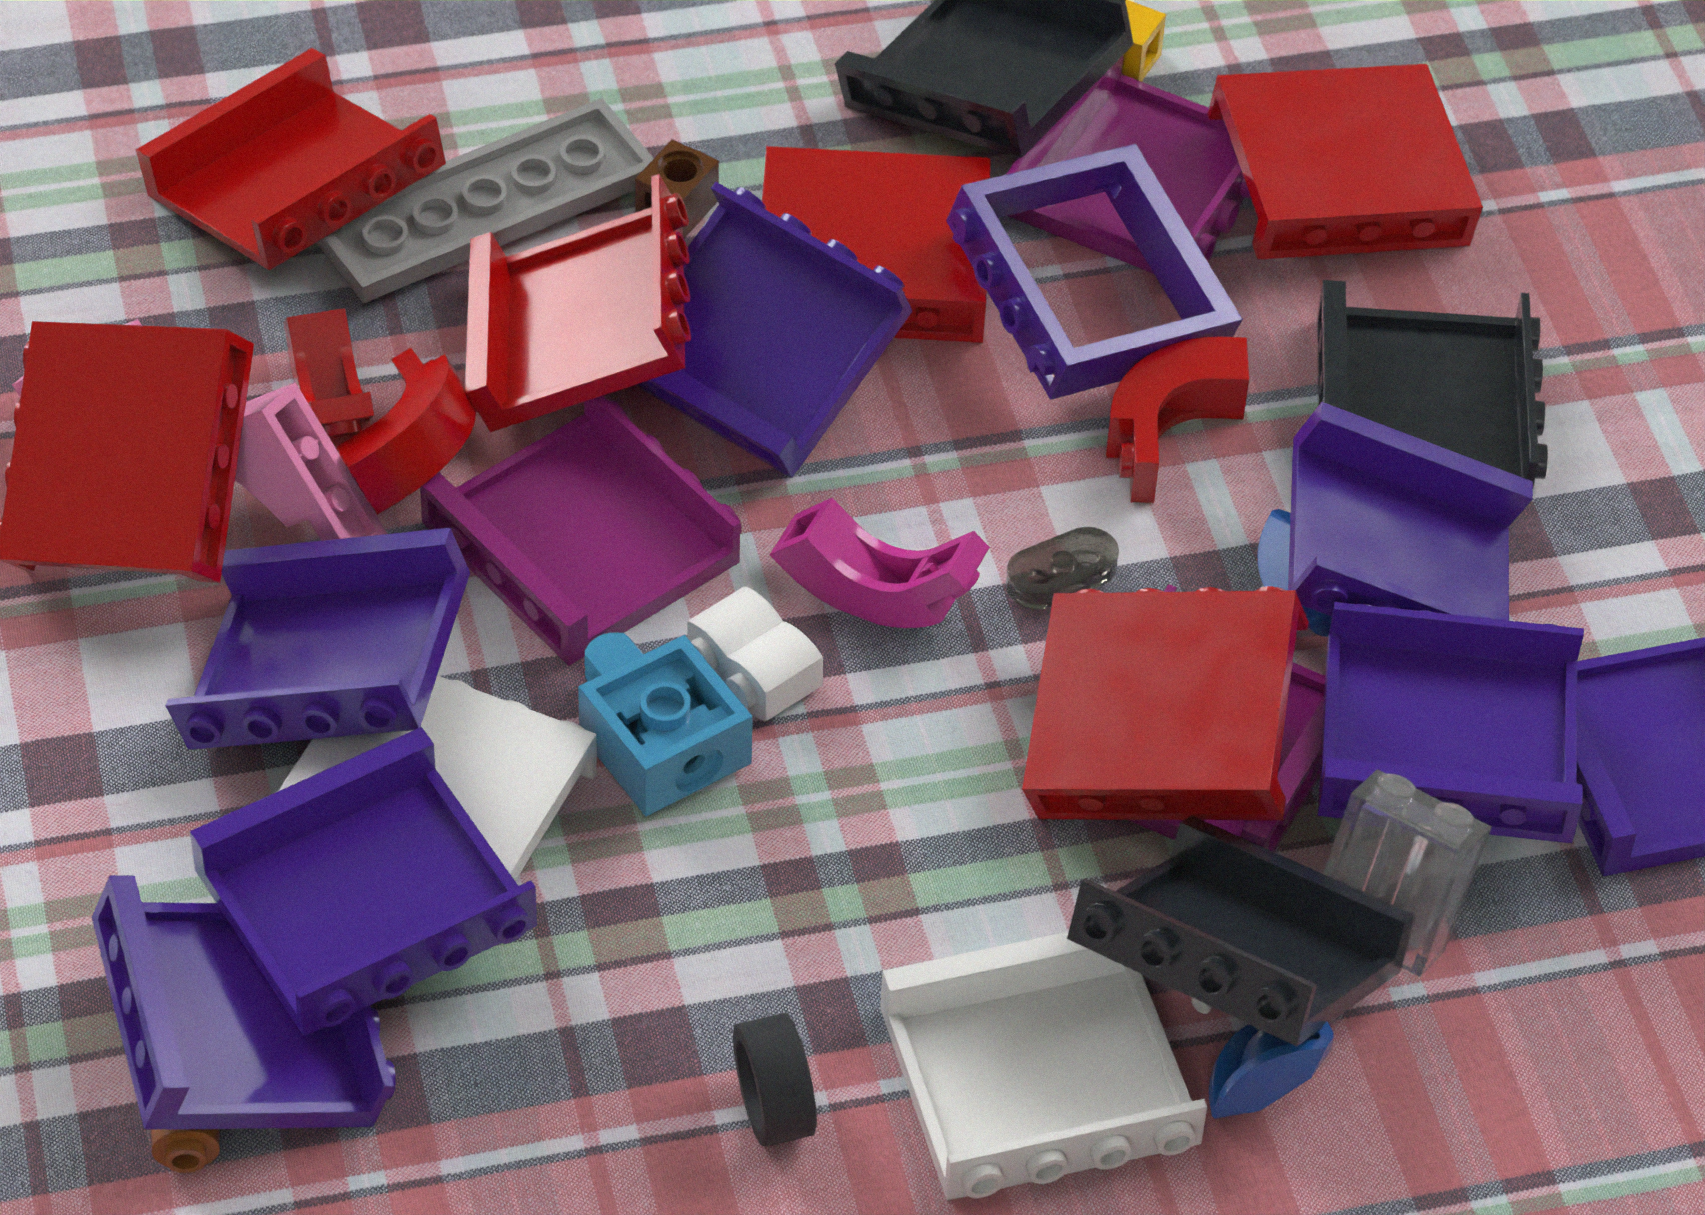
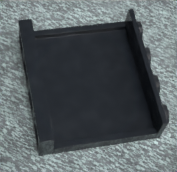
[834,0,1134,158]
[1316,280,1548,487]
[1067,815,1416,1046]

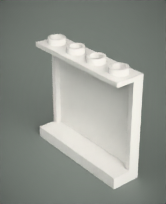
[278,676,597,881]
[880,931,1207,1201]

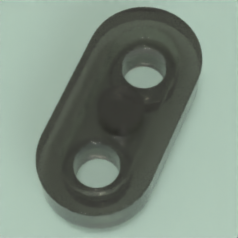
[1006,527,1119,609]

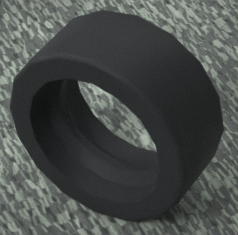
[733,1013,817,1146]

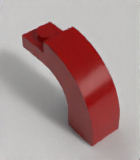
[283,308,374,447]
[1106,337,1249,503]
[335,347,476,515]

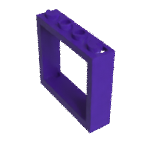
[946,144,1243,400]

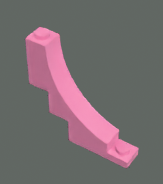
[12,319,388,541]

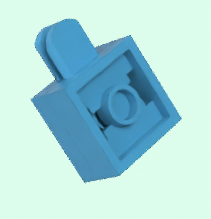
[578,633,753,817]

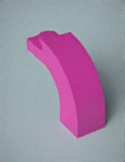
[769,497,990,628]

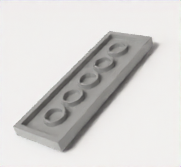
[316,98,654,303]

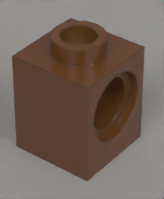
[635,139,719,239]

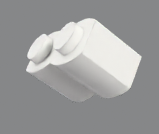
[687,586,823,721]

